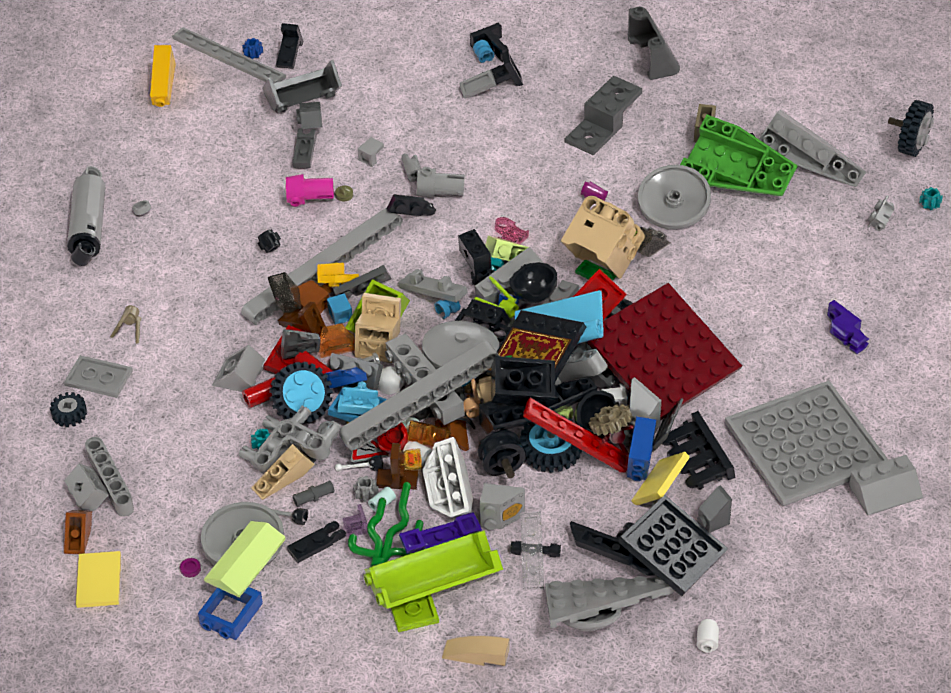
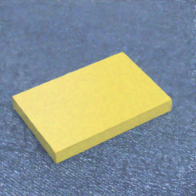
[631,452,690,505]
[76,551,121,608]

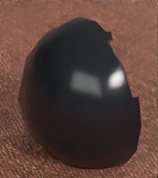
[509,262,557,303]
[574,390,616,440]

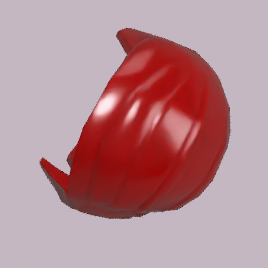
[377,423,408,454]

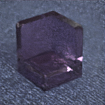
[343,504,368,538]

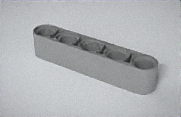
[85,437,134,517]

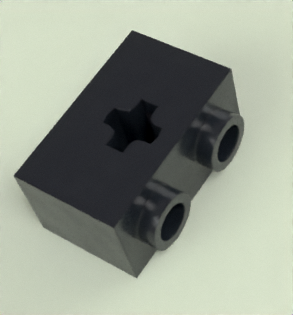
[458,229,492,274]

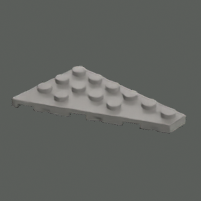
[545,576,674,628]

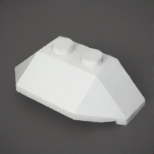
[423,437,473,518]

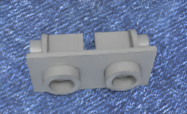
[867,195,895,231]

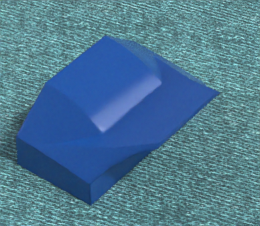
[324,367,367,389]

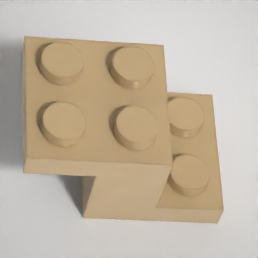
[355,293,401,363]

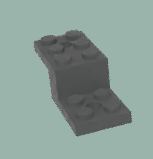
[564,75,642,156]

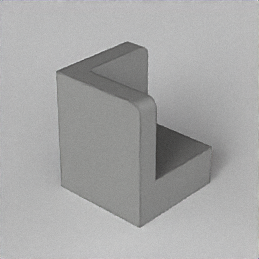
[358,137,384,167]

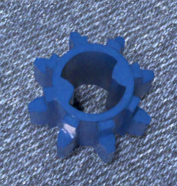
[242,38,264,59]

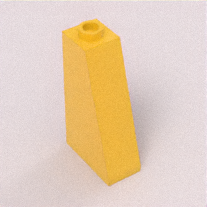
[150,45,176,107]

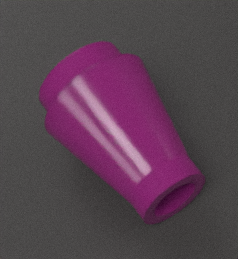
[581,181,609,201]

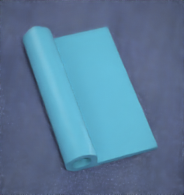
[515,290,603,344]

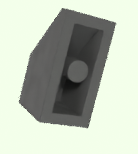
[697,485,732,533]

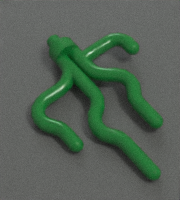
[348,482,424,567]

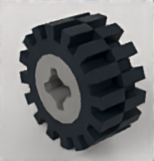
[50,392,87,427]

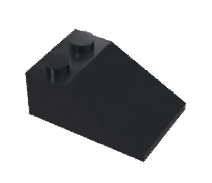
[491,356,555,404]

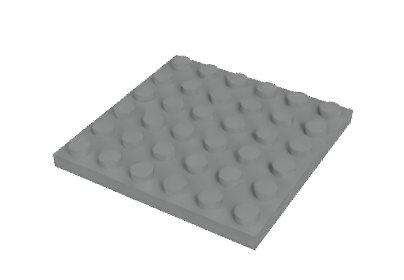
[725,380,888,507]

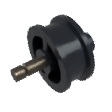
[477,429,526,478]

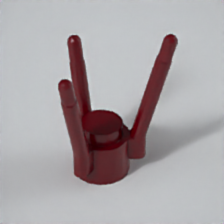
[602,425,634,457]

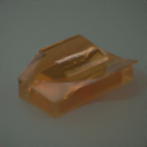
[319,323,355,358]

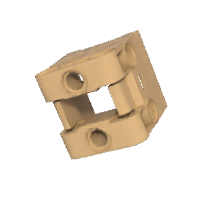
[561,196,645,279]

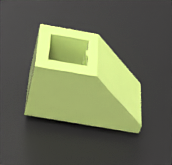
[485,235,529,261]

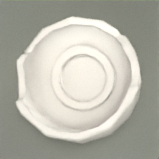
[377,366,405,395]

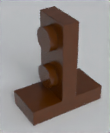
[277,302,329,340]
[376,443,418,490]

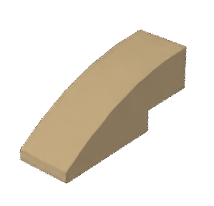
[442,636,510,666]

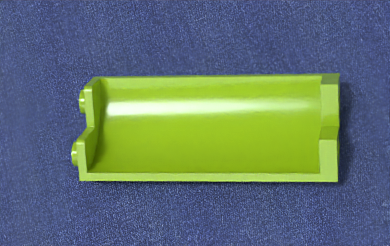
[364,530,503,609]

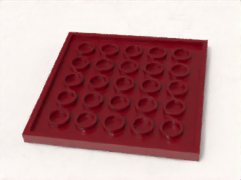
[586,282,743,420]

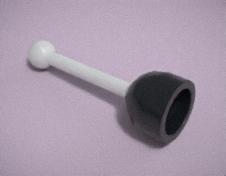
[335,455,383,471]

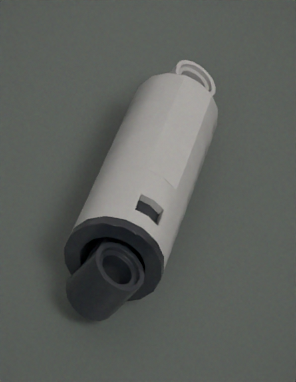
[67,166,106,266]

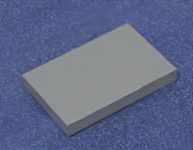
[64,355,133,398]

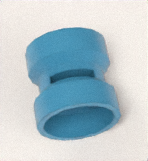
[473,40,494,63]
[434,300,461,319]

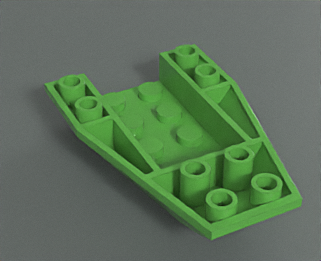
[680,115,798,196]

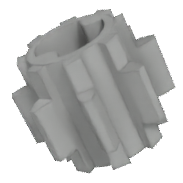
[353,476,379,502]

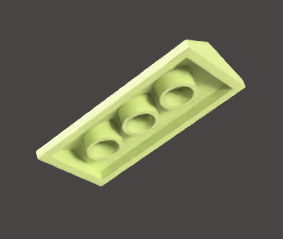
[204,521,286,598]

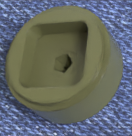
[335,185,353,202]

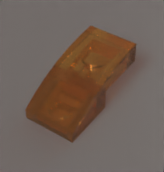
[408,420,451,447]

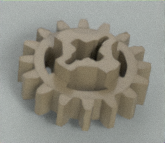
[589,404,633,436]

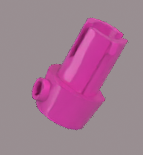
[286,174,334,207]

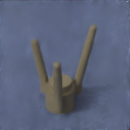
[110,305,142,344]

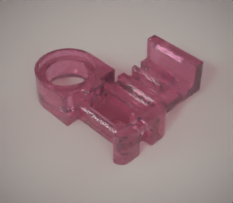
[495,217,529,244]

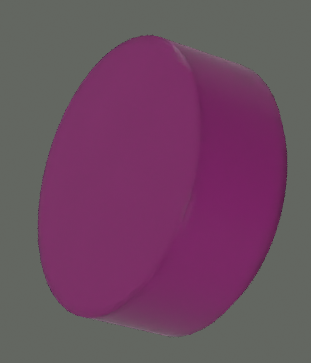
[180,558,201,578]

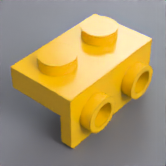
[317,263,359,287]

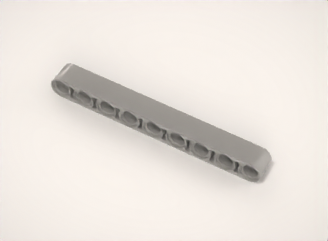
[339,341,500,450]

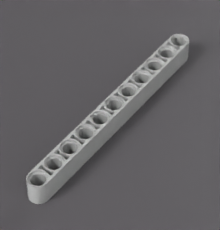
[241,208,403,325]

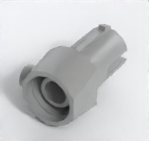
[416,167,465,199]

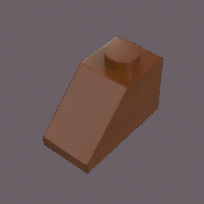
[64,510,92,554]

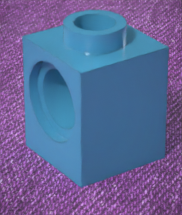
[327,293,353,325]

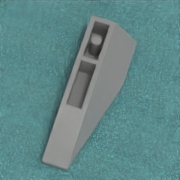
[759,110,866,187]

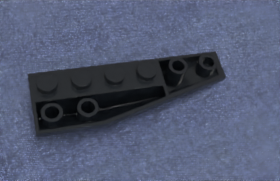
[479,377,597,435]

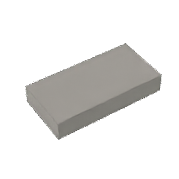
[459,70,497,98]

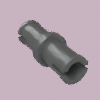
[292,480,335,507]

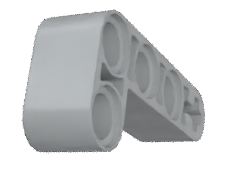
[555,349,608,385]

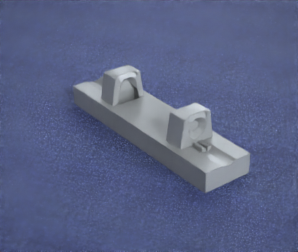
[398,269,468,302]

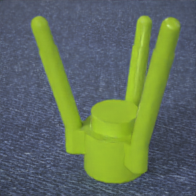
[474,276,519,318]

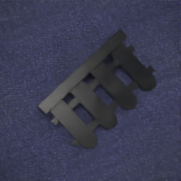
[662,411,736,490]

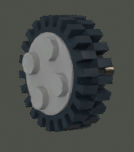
[888,99,934,157]

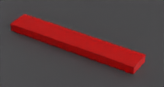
[523,398,629,473]

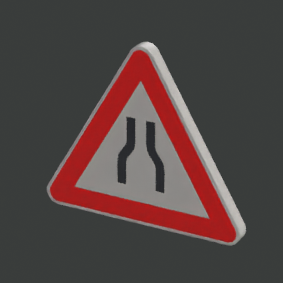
[351,440,389,462]

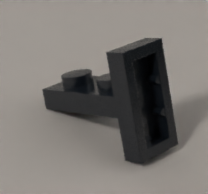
[470,22,509,63]
[276,23,304,69]
[482,51,523,86]

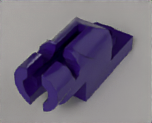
[827,300,869,354]

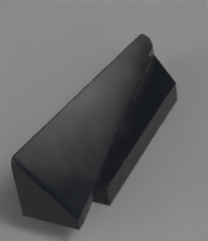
[570,521,656,576]

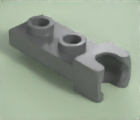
[292,128,316,168]

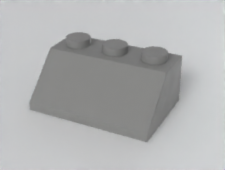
[849,455,923,515]

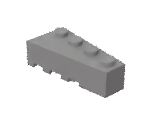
[475,247,543,305]

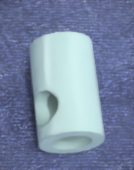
[368,487,396,512]

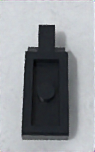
[386,194,436,216]

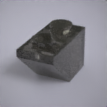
[636,227,671,257]

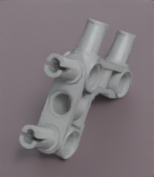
[239,405,342,474]

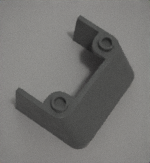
[262,60,342,113]

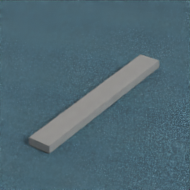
[172,27,286,83]

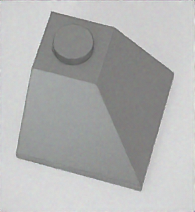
[629,377,662,432]

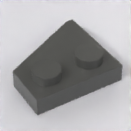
[281,329,321,359]

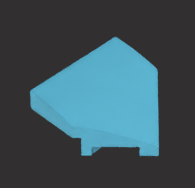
[337,381,379,415]

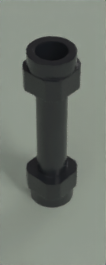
[510,541,561,558]

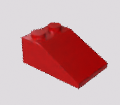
[573,269,627,320]

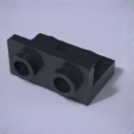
[464,299,511,326]

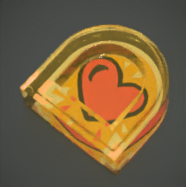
[402,448,422,470]

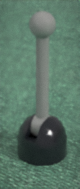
[272,508,308,525]

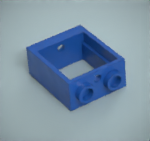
[627,416,656,481]
[198,587,263,640]

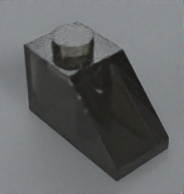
[268,272,301,313]

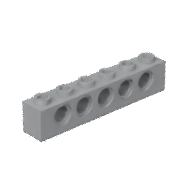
[385,333,465,425]

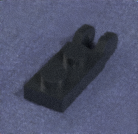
[287,521,346,563]

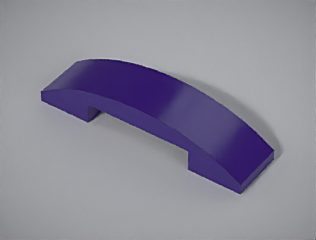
[399,512,482,553]

